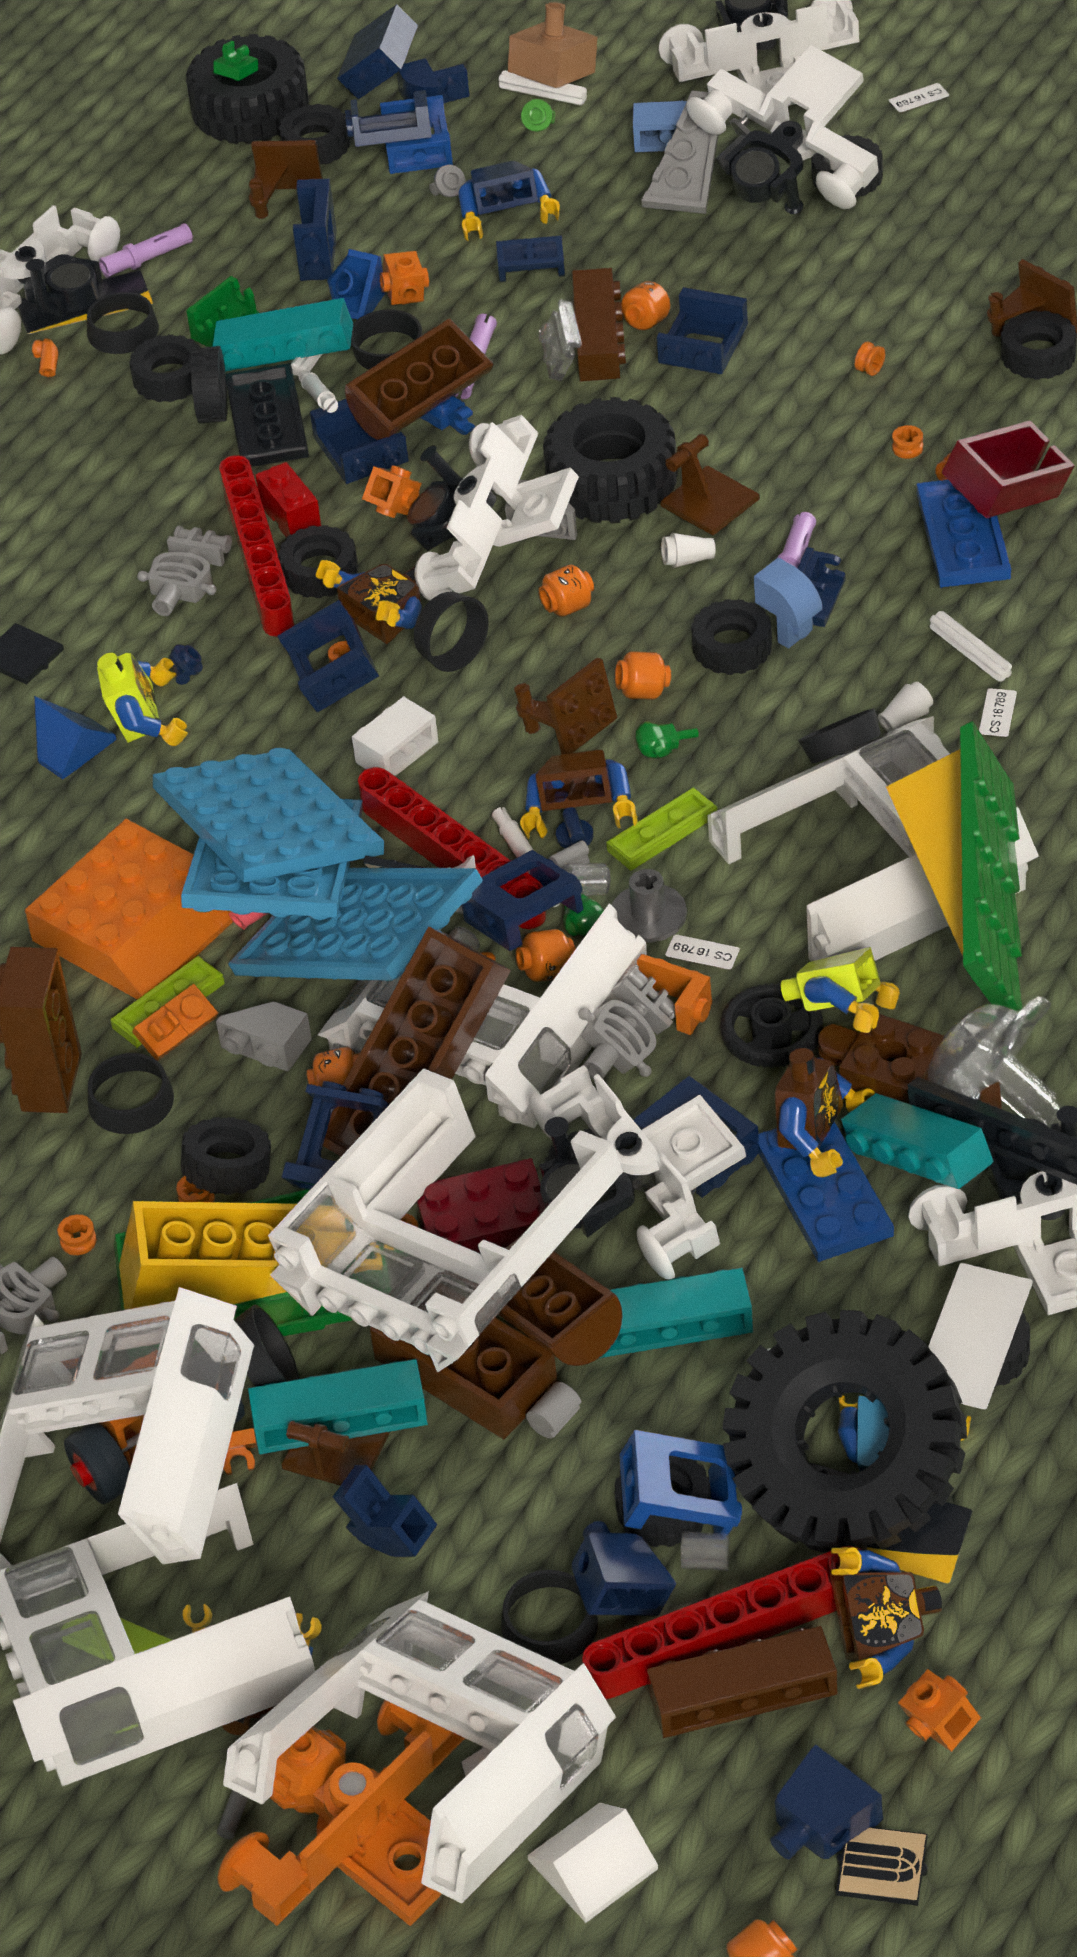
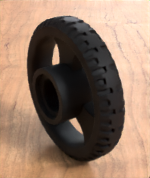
[720,983,823,1068]

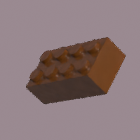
[0,947,82,1113]
[370,1275,557,1440]

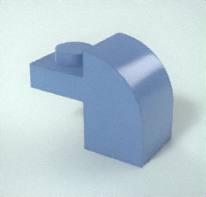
[754,557,823,649]

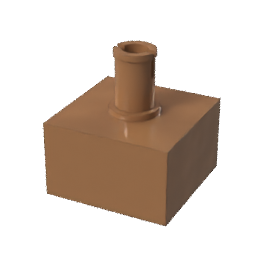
[508,2,597,88]

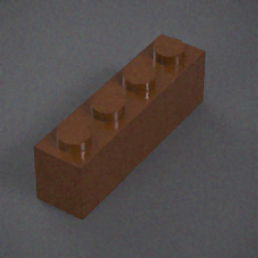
[572,268,626,382]
[647,1626,838,1738]

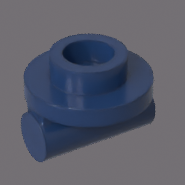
[169,644,203,685]
[556,807,594,848]

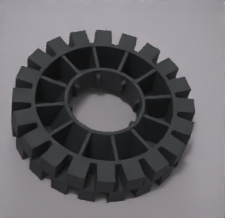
[723,1310,967,1553]

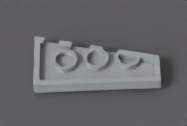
[642,91,719,214]

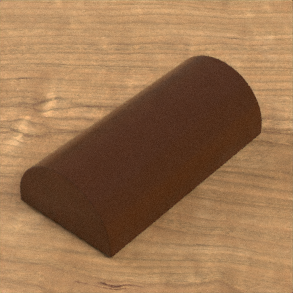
[345,318,494,440]
[465,1232,622,1366]

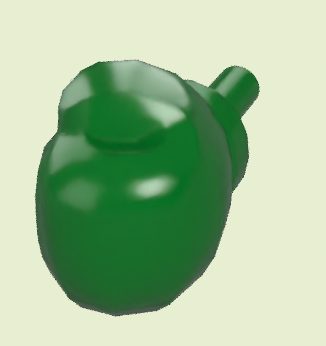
[635,722,699,759]
[563,894,604,937]

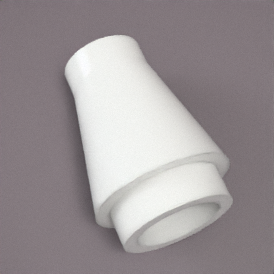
[661,533,715,568]
[878,682,933,732]

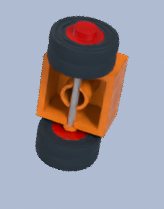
[64,1352,245,1504]

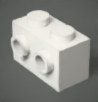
[352,696,438,776]

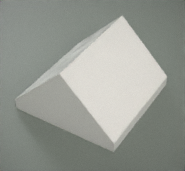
[527,1803,658,1923]

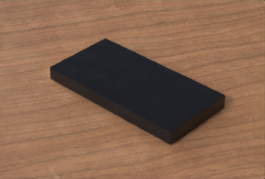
[226,363,309,467]

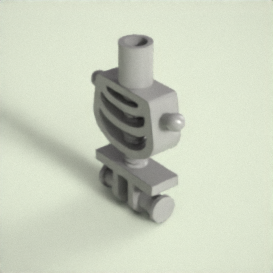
[137,526,232,616]
[578,964,676,1079]
[0,1257,67,1354]

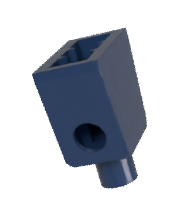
[571,1521,676,1616]
[770,1745,883,1859]

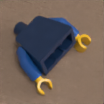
[458,161,560,241]

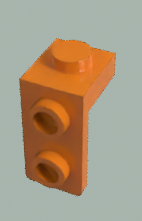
[637,954,712,1035]

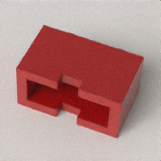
[255,462,321,538]

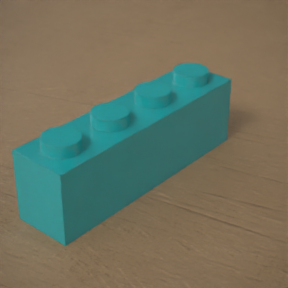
[212,298,353,372]
[841,1093,994,1189]
[600,1268,753,1358]
[248,1359,428,1455]

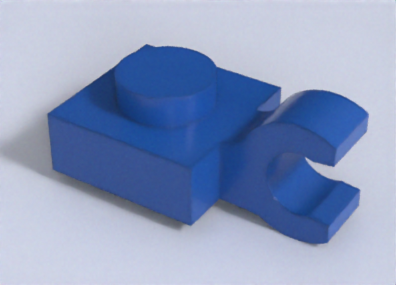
[420,396,475,435]

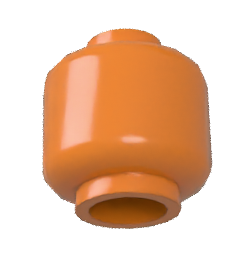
[615,651,671,700]
[726,1919,798,1957]

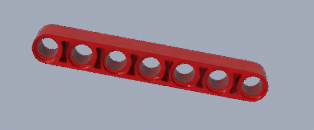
[219,455,294,637]
[358,767,546,929]
[582,1546,861,1699]

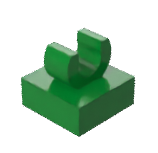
[214,40,258,81]

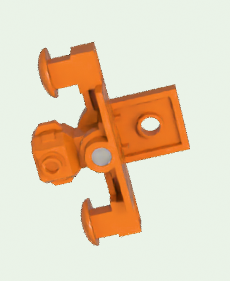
[218,1700,466,1926]

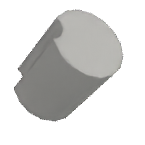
[526,1381,582,1439]

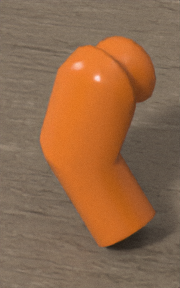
[32,338,58,377]

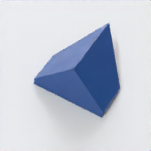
[327,249,386,320]
[34,696,117,779]

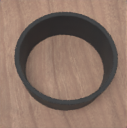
[87,292,159,354]
[351,309,422,370]
[414,592,489,672]
[798,708,881,763]
[88,1053,174,1134]
[234,1305,300,1387]
[501,1570,598,1664]

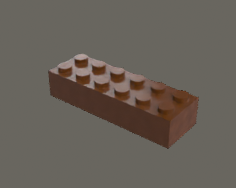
[323,926,511,1156]

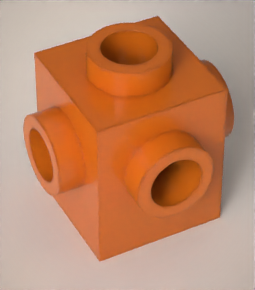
[380,251,429,305]
[362,465,422,518]
[898,1669,981,1752]

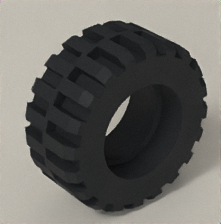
[186,34,309,144]
[543,397,678,524]

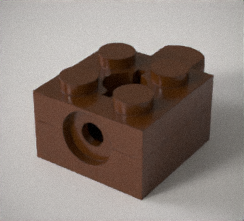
[818,1014,946,1104]

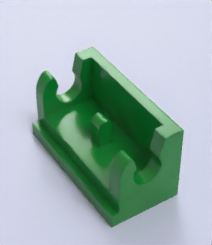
[186,276,259,347]

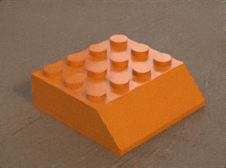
[25,819,233,1000]

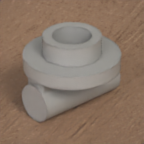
[429,165,466,198]
[549,840,590,879]

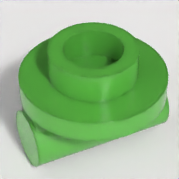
[521,99,555,132]

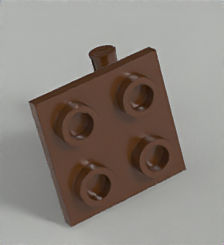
[249,140,323,219]
[987,259,1077,337]
[661,434,760,536]
[514,657,618,755]
[282,1420,391,1486]

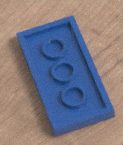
[917,480,1011,588]
[758,1121,894,1262]

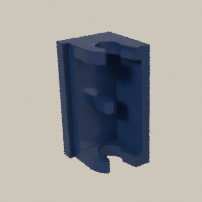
[496,235,565,282]
[797,547,846,627]

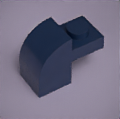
[397,58,470,103]
[333,1465,438,1557]

